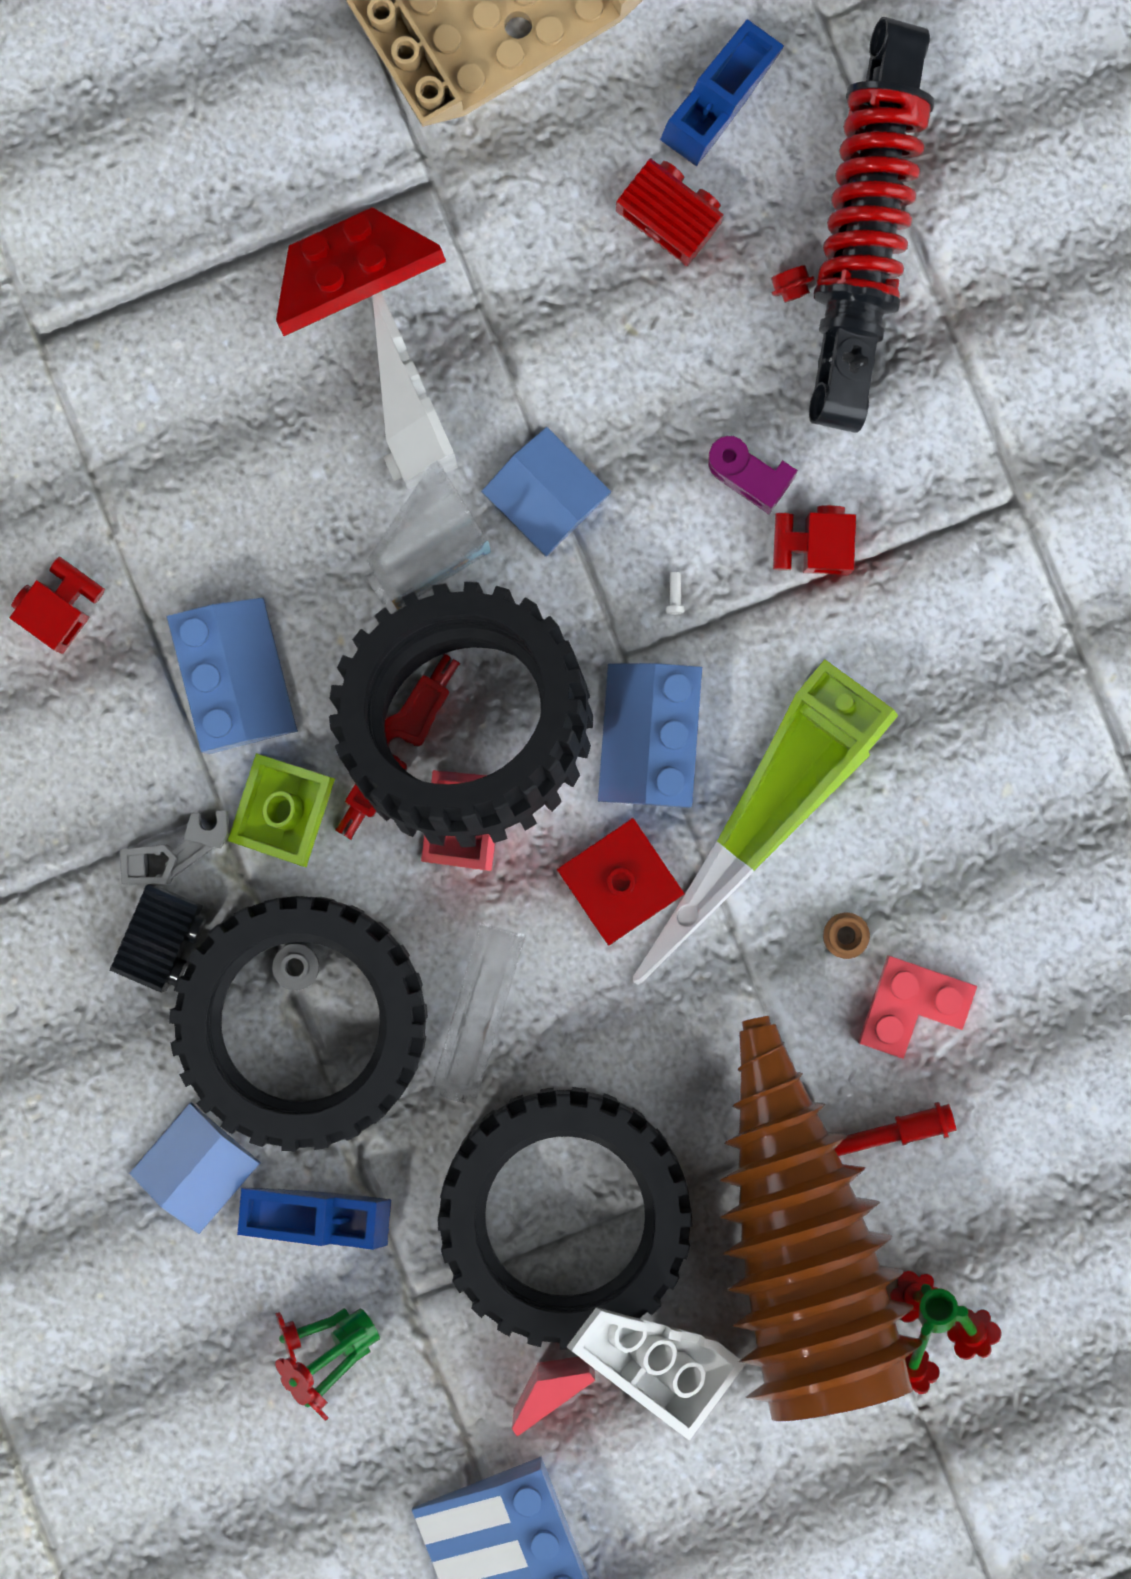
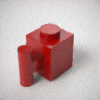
[773,505,856,575]
[9,556,105,654]

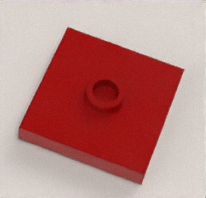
[557,818,685,946]

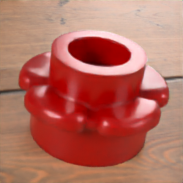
[771,265,815,303]

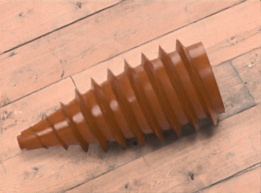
[720,1016,923,1421]

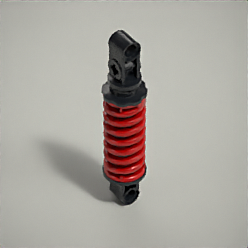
[809,17,935,433]

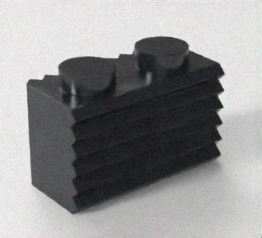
[109,884,206,993]

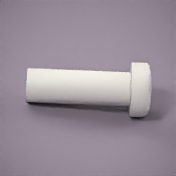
[666,572,684,615]

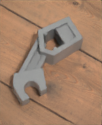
[120,811,229,884]

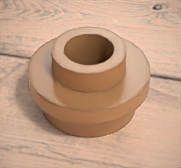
[823,912,870,959]

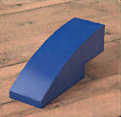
[660,19,784,166]
[237,1187,391,1250]

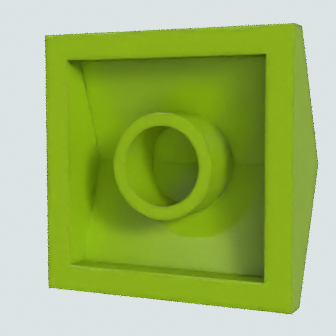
[227,753,335,867]

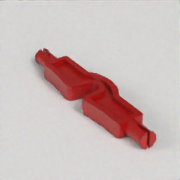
[335,653,460,840]

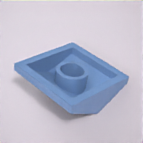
[481,427,611,557]
[129,1102,261,1234]

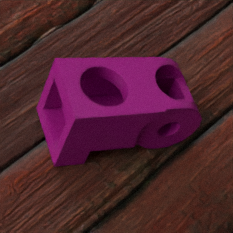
[708,436,798,515]

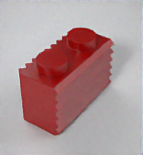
[616,158,724,267]

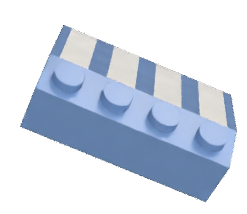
[412,1456,589,1579]

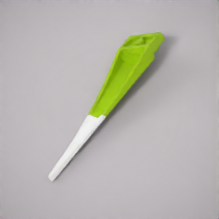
[633,659,898,985]

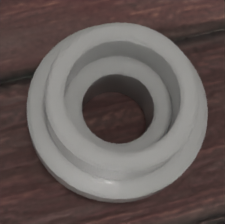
[272,944,319,990]

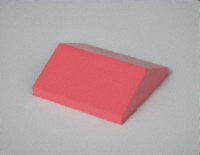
[512,1356,595,1437]

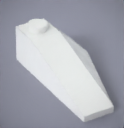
[567,1307,746,1440]

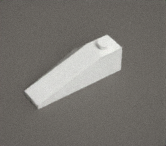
[372,292,458,489]

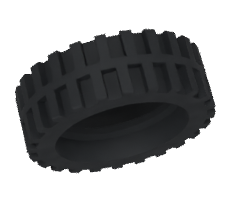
[329,582,593,847]
[169,896,428,1152]
[438,1087,693,1350]

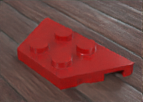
[276,207,446,336]

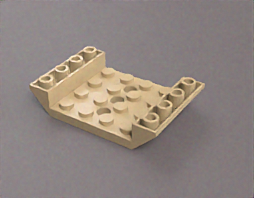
[345,0,643,127]

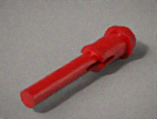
[834,1102,957,1156]

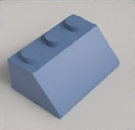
[167,598,298,754]
[598,663,702,808]

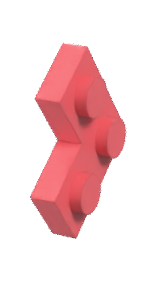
[858,955,977,1059]

